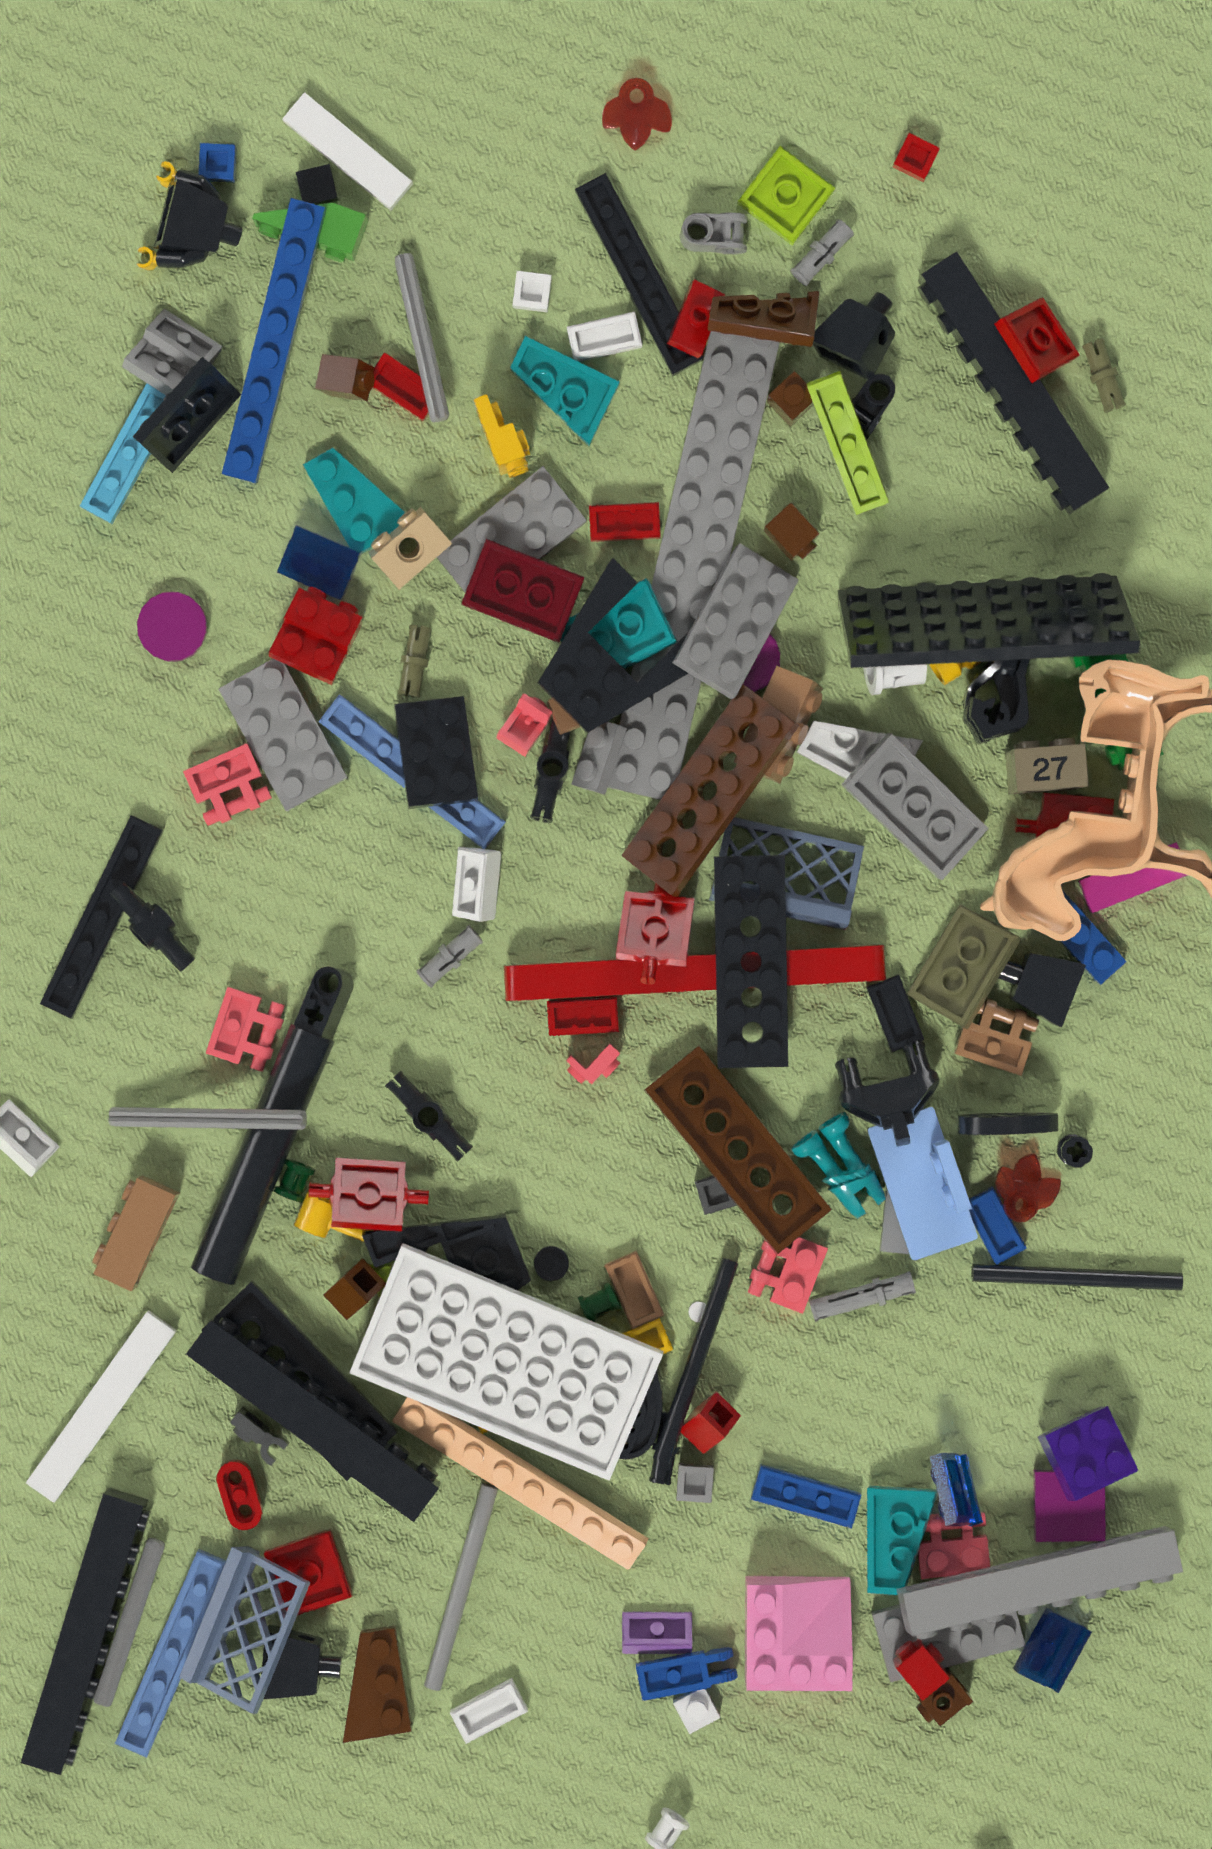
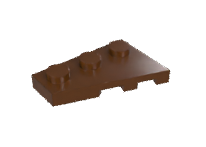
[708,291,820,347]
[343,1625,412,1743]

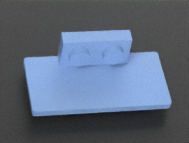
[867,1107,978,1261]

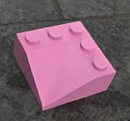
[745,1576,853,1691]

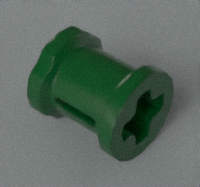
[274,1158,316,1203]
[577,1283,622,1323]

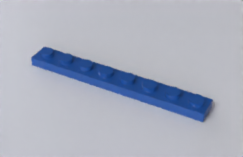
[222,198,327,483]

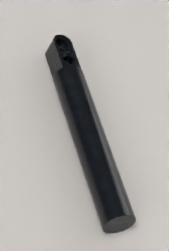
[191,967,354,1285]

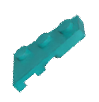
[510,336,620,446]
[303,448,405,557]
[867,1486,939,1595]

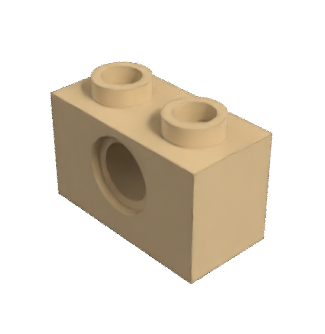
[368,507,452,590]

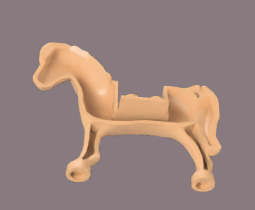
[980,660,1212,941]

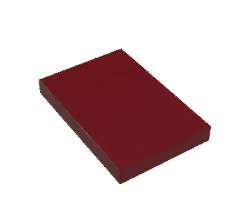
[461,539,585,643]

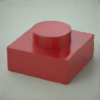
[892,133,940,183]

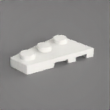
[797,721,923,779]

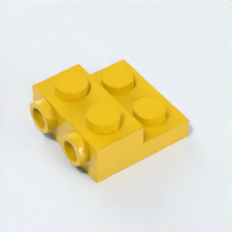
[474,394,531,478]

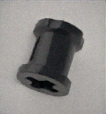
[1057,1134,1093,1168]

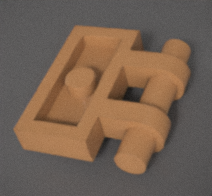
[954,998,1039,1076]

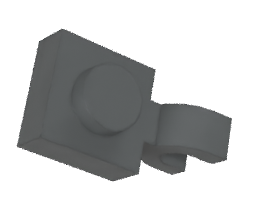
[230,1406,290,1466]

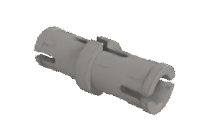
[790,219,854,286]
[416,925,483,988]

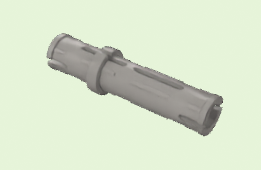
[809,1271,916,1322]

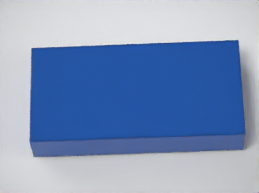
[969,1186,1027,1265]

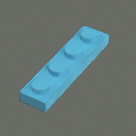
[80,383,166,524]

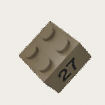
[1005,738,1088,795]

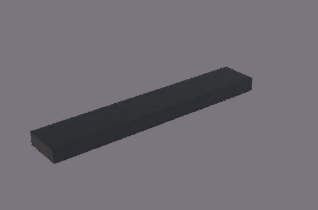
[575,173,703,377]
[40,815,164,1019]

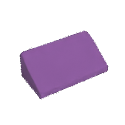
[622,1612,692,1654]

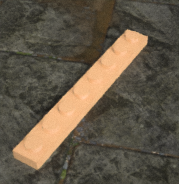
[392,1397,649,1570]

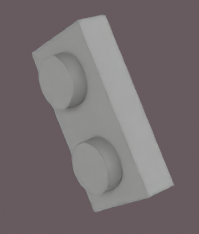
[571,722,627,795]

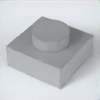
[676,1463,714,1503]

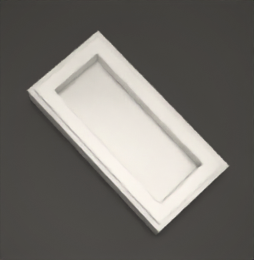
[567,311,642,362]
[450,1678,528,1744]

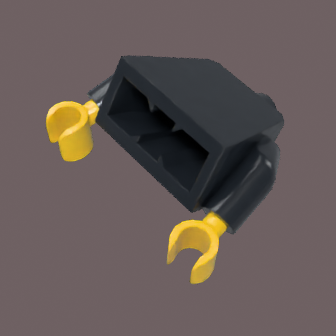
[137,161,242,271]

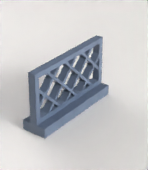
[709,817,864,930]
[179,1546,310,1714]

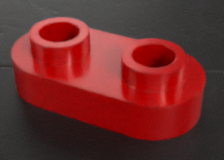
[216,1459,263,1530]

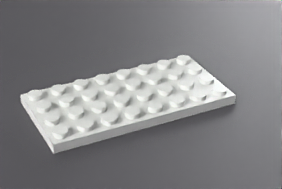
[350,1243,663,1481]

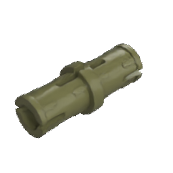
[1082,338,1126,413]
[397,625,432,698]

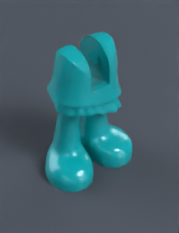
[791,1112,886,1219]

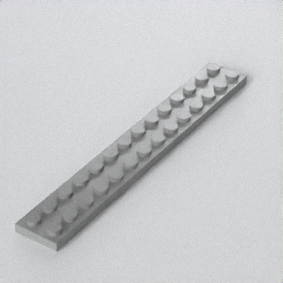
[608,331,780,800]

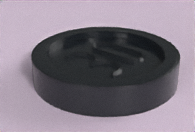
[534,1246,569,1281]

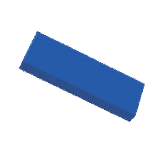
[751,1464,861,1528]

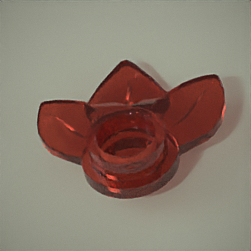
[602,78,672,150]
[995,1153,1061,1222]

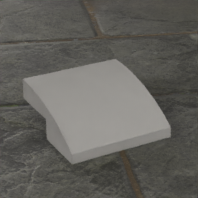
[122,309,223,395]

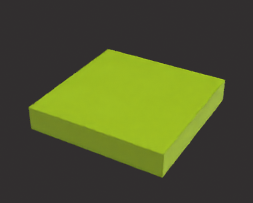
[737,146,836,246]

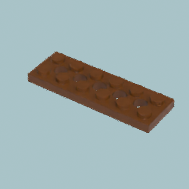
[621,684,800,897]
[644,1046,832,1255]

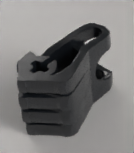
[963,659,1030,744]

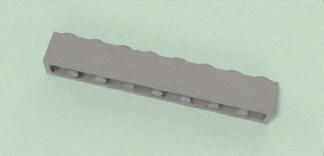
[896,1526,1183,1639]

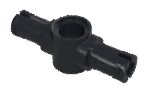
[530,717,571,823]
[109,881,195,972]
[385,1071,473,1162]

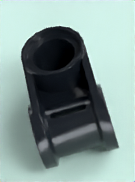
[852,374,895,440]

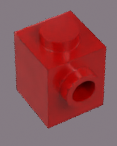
[681,1391,741,1454]
[893,1639,950,1701]

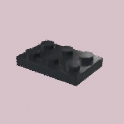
[132,357,241,473]
[394,696,478,809]

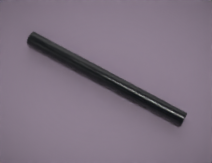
[653,1258,739,1464]
[971,1264,1183,1291]

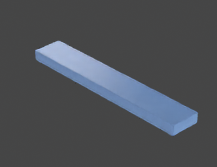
[318,694,506,849]
[115,1549,226,1758]

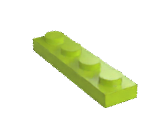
[807,371,889,515]

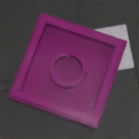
[1033,1470,1106,1542]

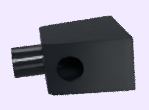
[813,292,895,381]
[998,953,1086,1027]
[261,1625,342,1699]

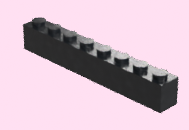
[917,251,1109,515]
[185,1316,441,1522]
[20,1488,151,1775]

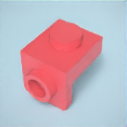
[496,694,552,757]
[566,1043,620,1085]

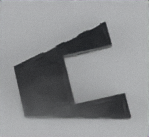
[537,558,688,733]
[362,1214,531,1291]

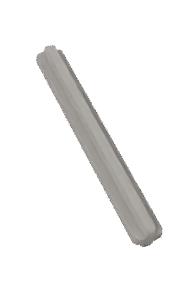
[395,253,449,422]
[94,1538,165,1707]

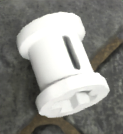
[645,1808,690,1849]

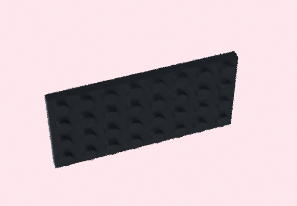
[838,573,1140,668]

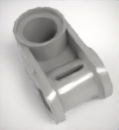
[680,213,747,255]

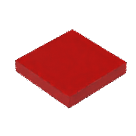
[994,297,1080,383]
[264,1529,353,1616]

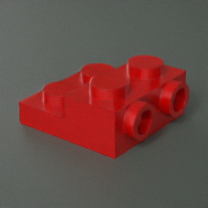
[269,587,363,685]

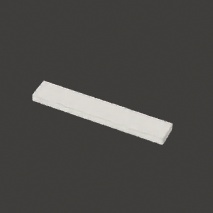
[26,1310,177,1503]

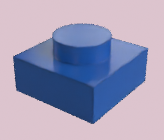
[199,143,237,183]

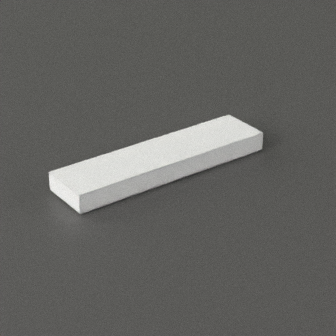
[282,92,413,211]

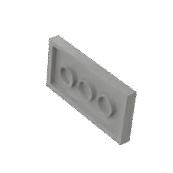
[436,466,587,592]
[672,543,798,699]
[219,659,348,812]
[841,733,989,880]
[871,1604,1025,1682]

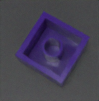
[1037,1406,1139,1501]

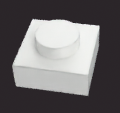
[512,271,552,312]
[673,1689,720,1734]

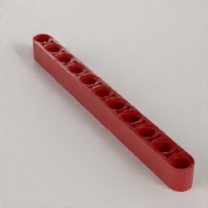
[504,945,886,1001]

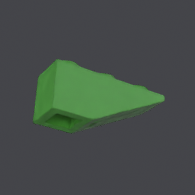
[252,202,368,263]

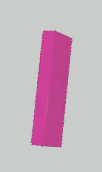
[1078,842,1187,913]

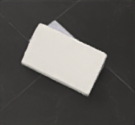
[452,847,501,922]
[0,1100,60,1177]

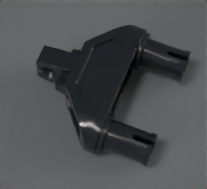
[835,1041,940,1147]

